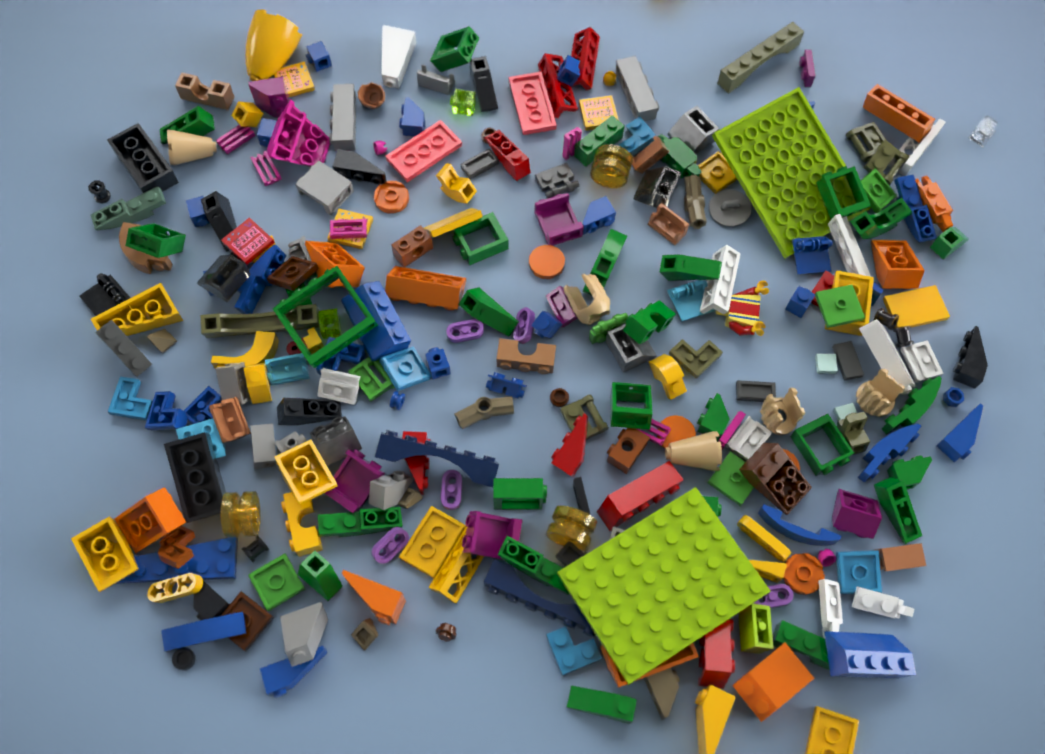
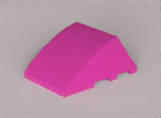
[267,100,330,167]

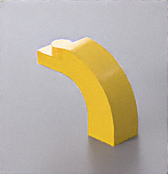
[211,331,279,370]

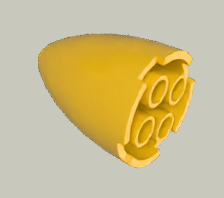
[245,9,302,81]

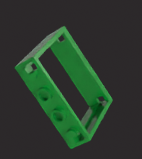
[272,266,378,368]

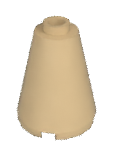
[167,130,217,165]
[665,431,722,471]

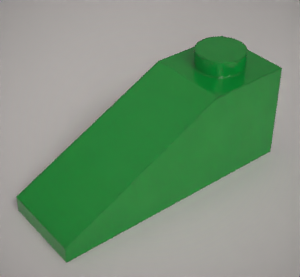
[160,106,215,144]
[874,477,922,544]
[567,685,637,724]

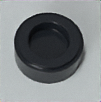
[172,647,196,670]

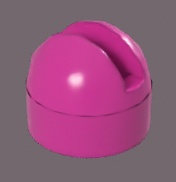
[373,141,387,155]
[818,548,837,567]

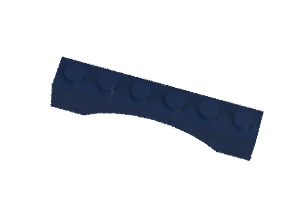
[375,430,499,488]
[484,559,597,637]

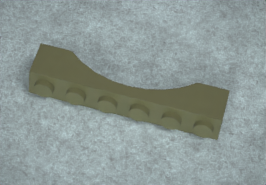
[717,21,804,94]
[200,304,321,339]

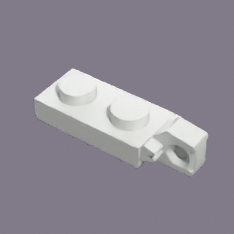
[818,579,843,639]
[852,586,914,619]

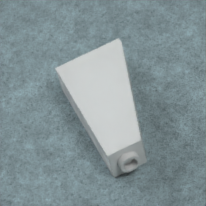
[381,25,416,89]
[859,319,916,395]

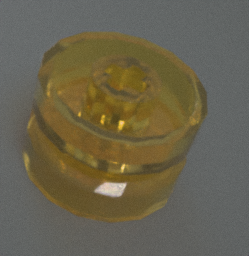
[590,145,633,188]
[221,491,261,538]
[546,506,597,551]

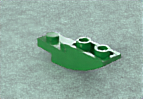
[582,229,627,296]
[882,376,942,435]
[317,507,402,537]
[497,536,570,595]

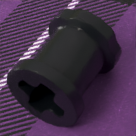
[88,180,111,204]
[873,308,899,330]
[893,325,914,347]
[241,535,269,562]

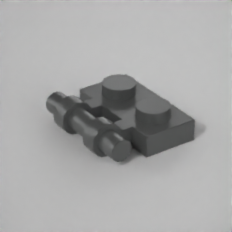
[535,163,579,199]

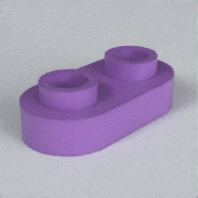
[513,307,535,344]
[446,319,484,343]
[441,469,462,510]
[372,527,409,564]
[753,584,793,608]

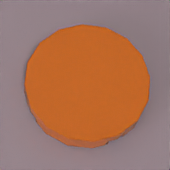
[374,181,409,213]
[529,245,565,279]
[656,415,696,449]
[783,553,825,595]

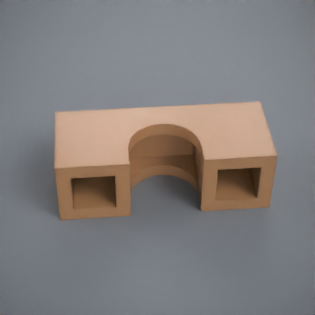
[175,72,235,110]
[496,338,556,374]

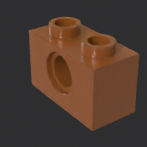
[391,225,433,267]
[607,428,650,474]

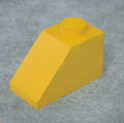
[244,363,272,404]

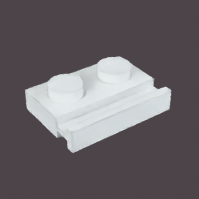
[900,340,944,383]
[317,368,361,405]
[726,416,772,461]

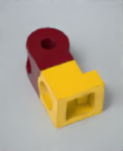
[286,327,324,355]

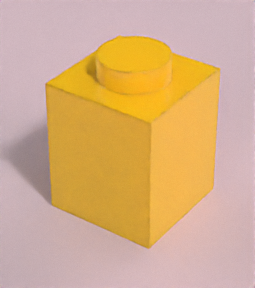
[231,101,264,127]

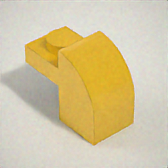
[436,163,477,203]
[648,354,687,400]

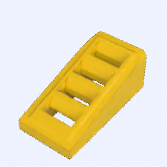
[749,560,787,583]

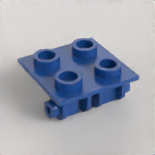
[792,236,833,275]

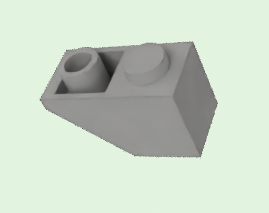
[369,471,413,510]

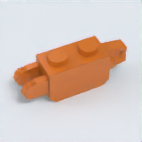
[915,175,953,232]

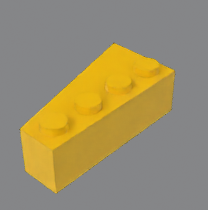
[91,283,183,336]

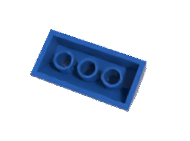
[341,281,411,361]
[824,631,916,679]

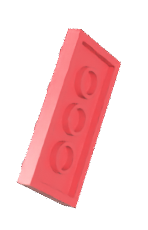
[508,72,557,135]
[386,120,462,182]

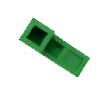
[850,197,912,239]

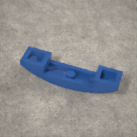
[758,504,841,546]
[161,612,246,652]

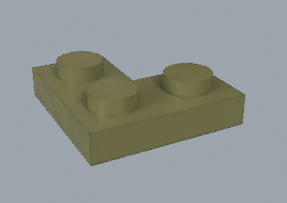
[669,339,723,379]

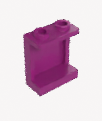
[534,193,584,246]
[325,449,385,513]
[462,511,522,560]

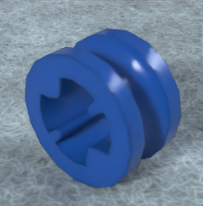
[390,391,405,410]

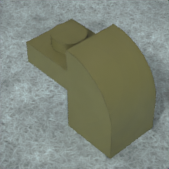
[837,412,870,455]

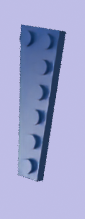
[115,536,238,584]

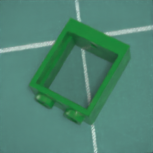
[430,26,480,72]
[816,166,871,220]
[452,212,509,265]
[125,223,186,258]
[610,382,653,430]
[790,413,854,476]
[493,478,547,510]

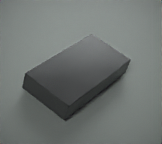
[460,148,499,179]
[832,341,864,381]
[736,380,776,402]

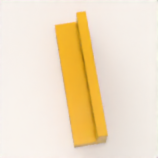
[429,527,484,603]

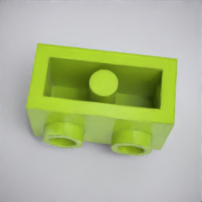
[738,604,774,654]

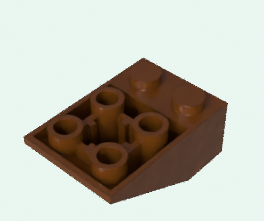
[739,443,812,515]

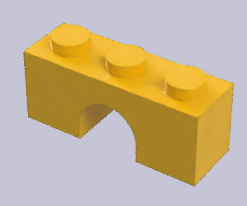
[281,492,323,557]

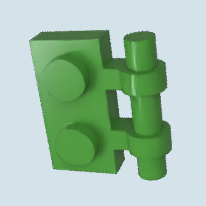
[589,312,628,344]

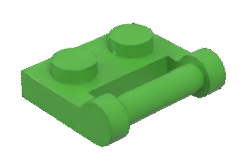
[348,357,394,402]

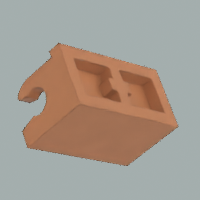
[628,135,669,174]
[648,203,689,245]
[209,397,251,443]
[874,543,926,571]

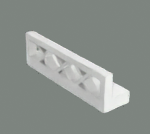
[888,119,946,176]
[828,214,871,277]
[700,245,741,315]

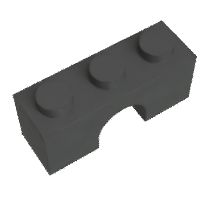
[95,320,152,377]

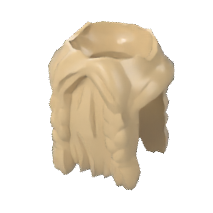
[564,274,611,326]
[856,368,905,417]
[760,387,805,435]

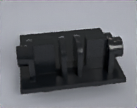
[79,273,130,316]

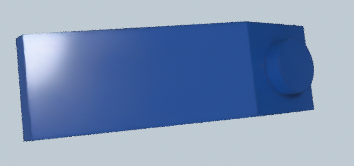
[936,403,983,462]
[260,646,327,698]

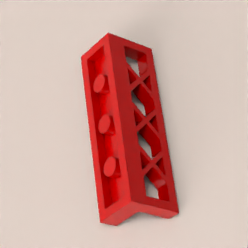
[571,27,600,91]
[537,53,578,118]

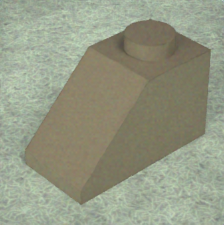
[644,668,680,720]

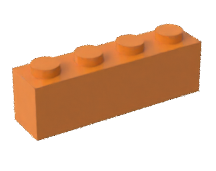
[862,84,935,143]

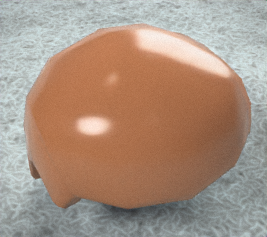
[358,82,385,109]

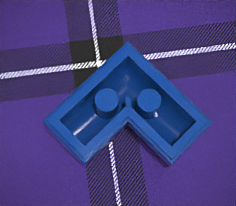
[316,337,366,375]
[183,386,222,424]
[145,391,187,431]

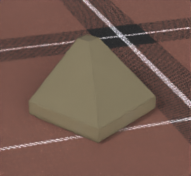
[147,328,177,354]
[398,488,423,509]
[351,618,378,651]

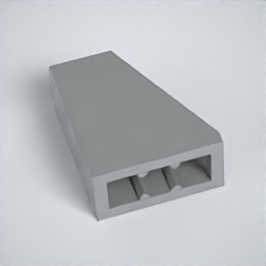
[280,602,328,667]

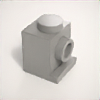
[274,431,307,453]

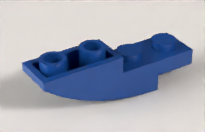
[894,174,937,243]
[234,245,287,314]
[858,424,922,482]

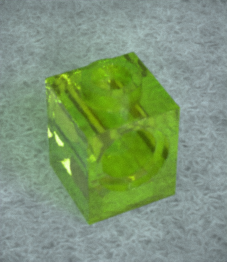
[450,89,476,116]
[318,308,342,339]

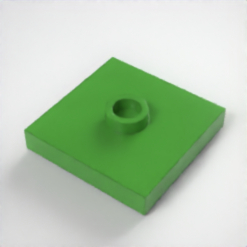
[861,168,897,213]
[815,285,865,328]
[708,451,754,506]
[248,553,306,612]

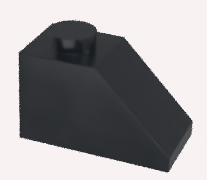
[193,580,230,621]

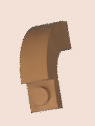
[119,222,173,274]

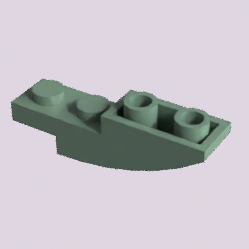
[90,186,166,230]

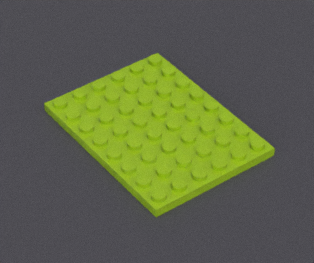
[712,87,871,259]
[557,487,771,685]

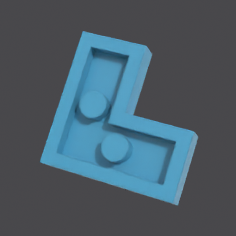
[619,116,656,158]
[108,376,153,421]
[546,626,602,676]

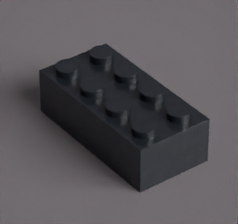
[107,123,179,193]
[164,432,231,523]

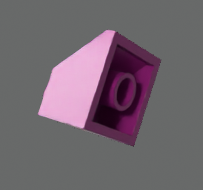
[248,77,290,118]
[832,489,882,539]

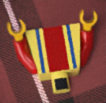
[716,280,769,336]

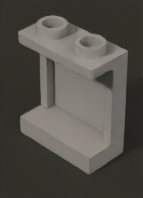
[295,161,354,215]

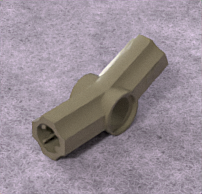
[684,175,707,229]
[454,396,514,429]

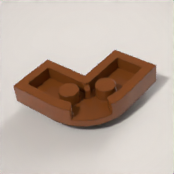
[158,526,195,569]

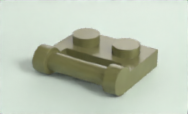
[846,122,885,162]
[863,139,909,186]
[560,394,609,440]

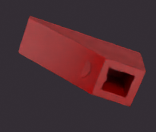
[485,130,531,181]
[551,413,588,477]
[402,431,431,495]

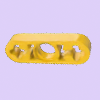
[737,515,791,562]
[147,573,203,603]

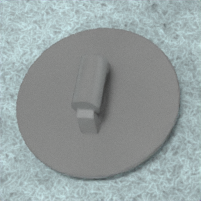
[709,189,752,226]

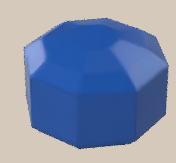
[943,387,964,407]

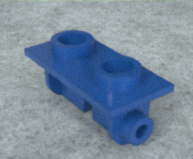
[486,372,527,399]

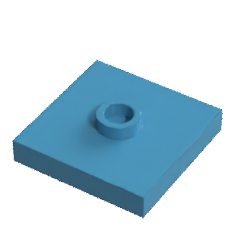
[379,346,432,391]
[836,550,882,594]

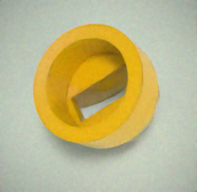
[603,71,617,86]

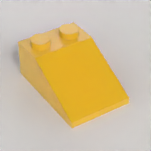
[825,270,874,336]
[274,440,338,505]
[71,516,139,592]
[694,685,736,754]

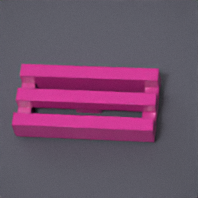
[216,124,255,155]
[562,127,582,160]
[250,151,282,186]
[330,219,367,239]
[718,411,746,450]
[638,419,671,446]

